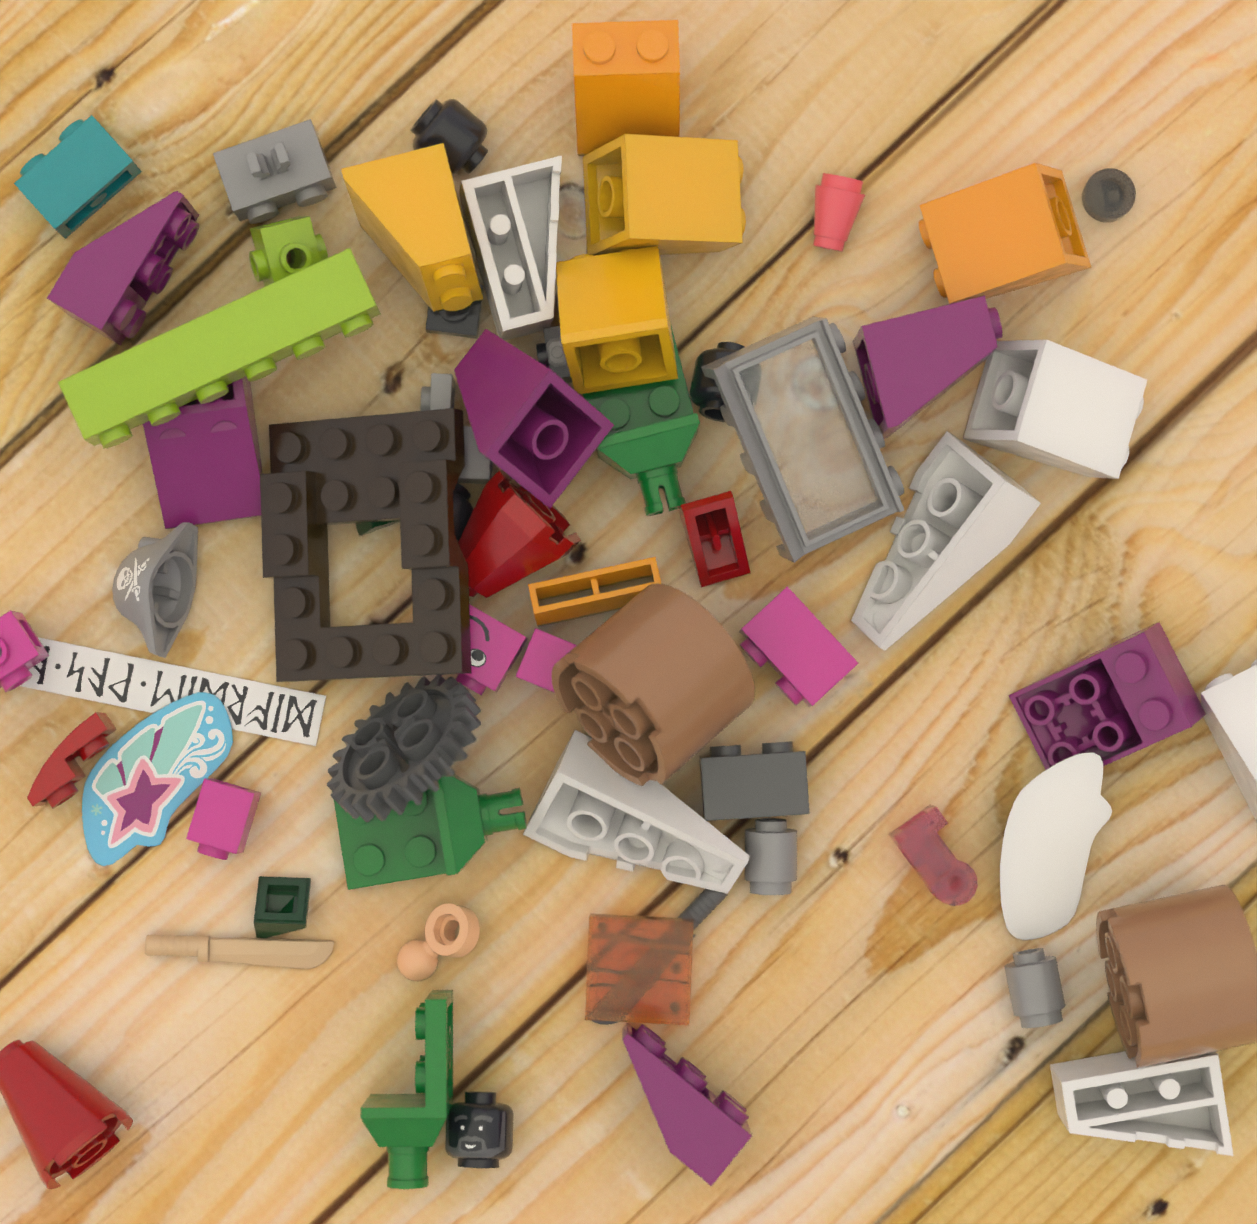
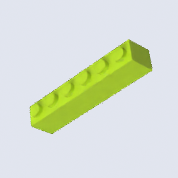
[58,248,381,448]

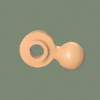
[397,903,480,981]

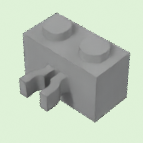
[213,119,336,224]

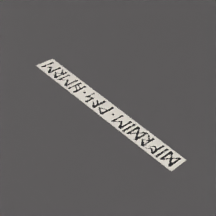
[0,637,326,746]

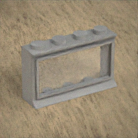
[701,317,904,563]

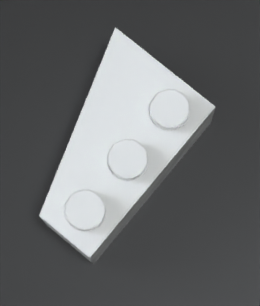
[459,156,562,341]
[1050,1051,1234,1156]

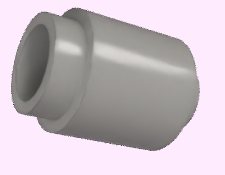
[745,818,797,895]
[1004,948,1065,1028]

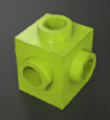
[249,216,328,286]

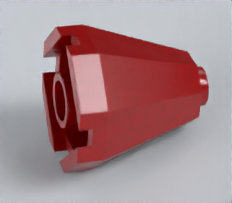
[458,470,581,598]

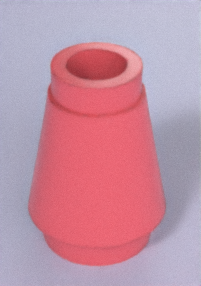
[813,173,865,252]

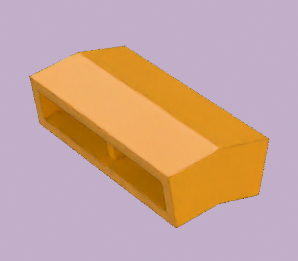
[528,557,662,627]

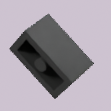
[699,741,810,821]

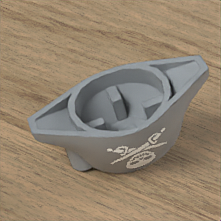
[112,522,198,658]

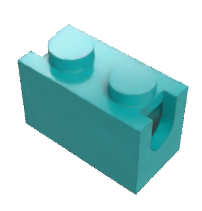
[14,115,142,239]

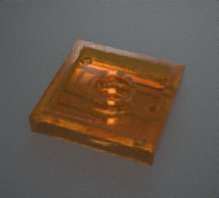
[585,914,694,1025]

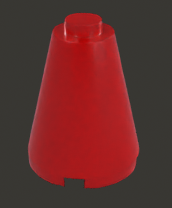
[0,1040,133,1189]

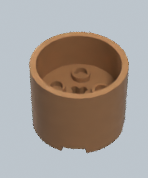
[551,584,755,786]
[1096,884,1257,1068]

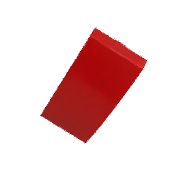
[27,712,117,809]

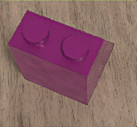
[853,296,1003,439]
[454,329,614,508]

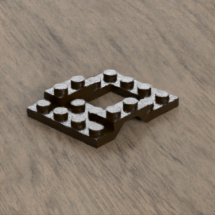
[260,408,472,682]

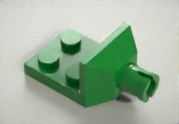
[582,322,700,516]
[333,774,527,890]
[361,990,453,1189]

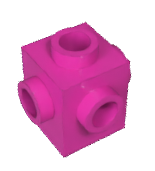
[0,610,49,692]

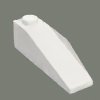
[851,431,1041,651]
[523,730,750,894]

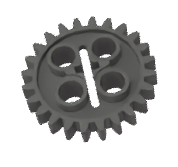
[327,675,481,822]

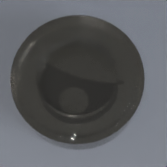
[1082,168,1136,223]

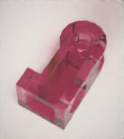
[889,804,978,906]

